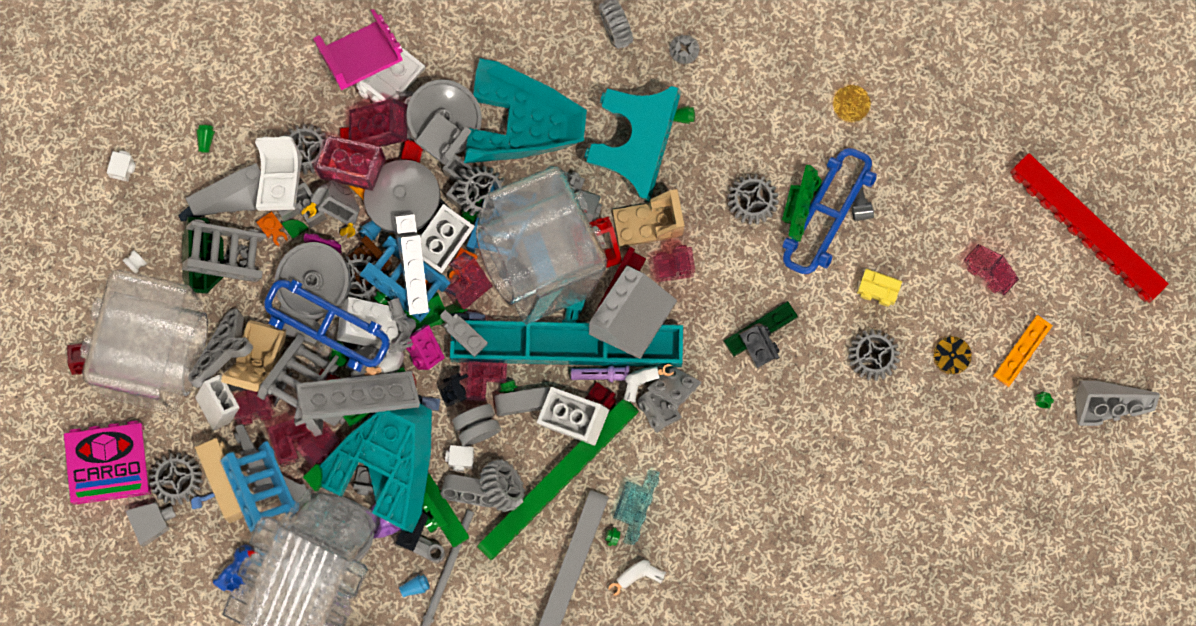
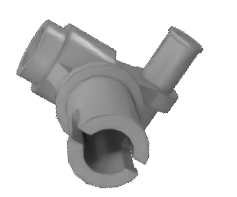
[388,298,416,353]

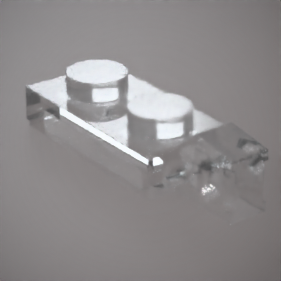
[306,323,339,373]

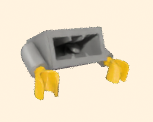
[301,180,360,238]

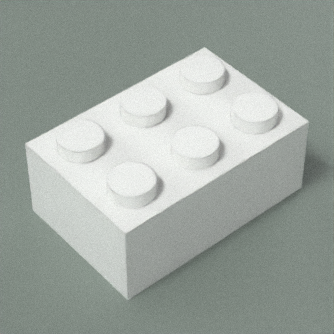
[420,204,475,273]
[337,297,401,349]
[537,387,609,446]

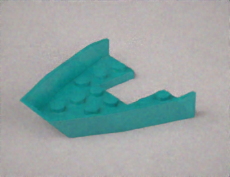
[464,58,587,163]
[320,403,432,532]

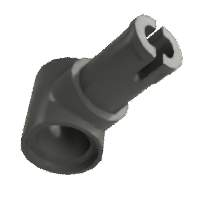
[851,184,874,222]

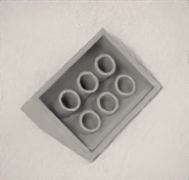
[589,266,677,359]

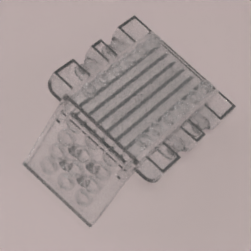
[222,486,380,626]

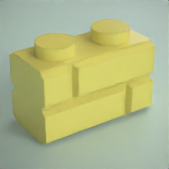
[857,269,902,307]

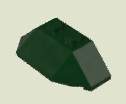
[182,217,224,294]

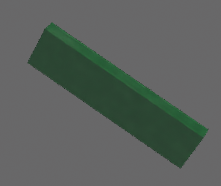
[723,301,798,358]

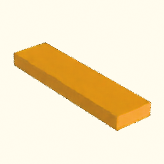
[993,315,1053,387]

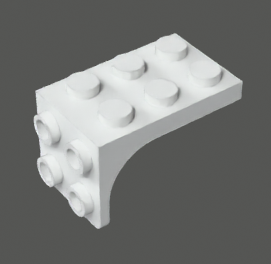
[356,47,425,113]
[255,136,302,211]

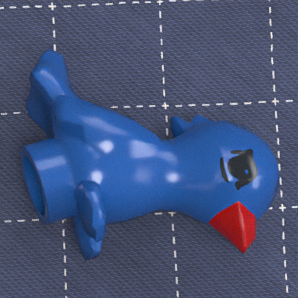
[213,544,258,592]

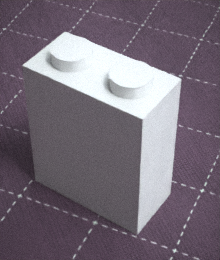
[195,374,240,431]

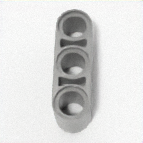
[494,387,550,416]
[441,474,492,507]

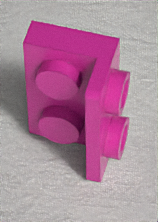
[406,325,445,370]

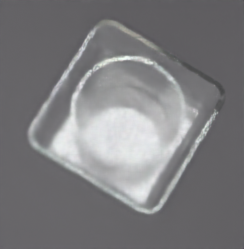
[476,166,607,325]
[81,270,208,415]

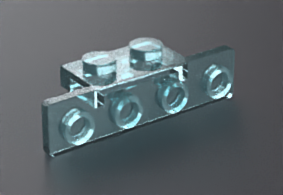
[613,470,660,545]

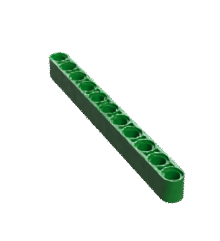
[477,399,639,561]

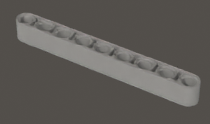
[539,490,609,626]

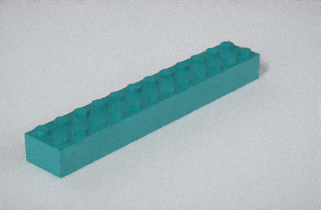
[450,320,683,367]

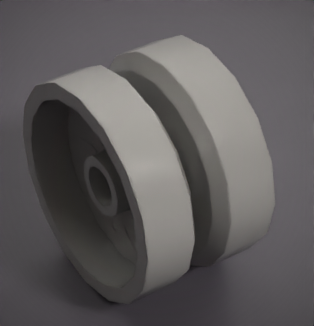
[452,404,501,447]

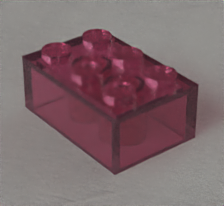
[348,98,407,152]
[315,135,386,191]

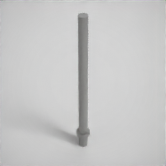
[422,510,474,626]

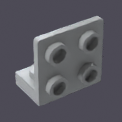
[415,113,471,165]

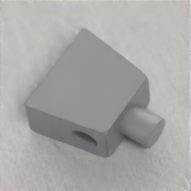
[126,503,176,547]

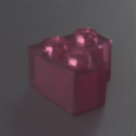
[963,244,1019,296]
[653,245,695,283]
[445,252,493,310]
[465,361,507,401]
[235,390,276,426]
[268,419,313,467]
[296,426,342,468]

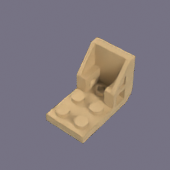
[612,189,684,248]
[221,320,287,392]

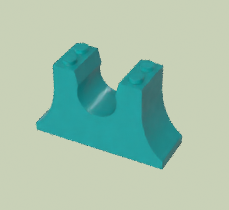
[585,86,681,201]

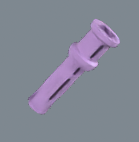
[571,365,630,382]

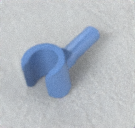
[191,493,215,509]

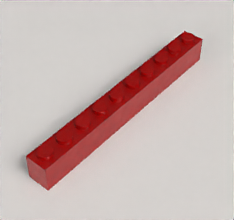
[1011,153,1169,304]

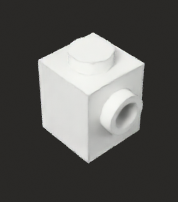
[107,150,136,182]
[445,445,474,472]

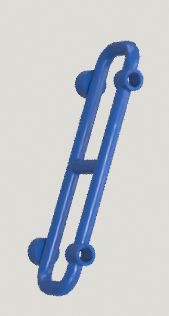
[783,148,877,274]
[264,279,390,372]

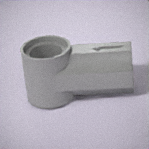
[412,536,446,564]

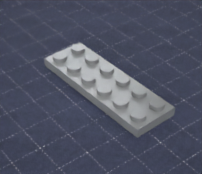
[296,371,420,420]

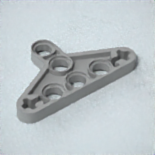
[188,309,253,388]

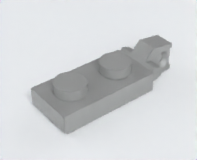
[440,310,488,358]

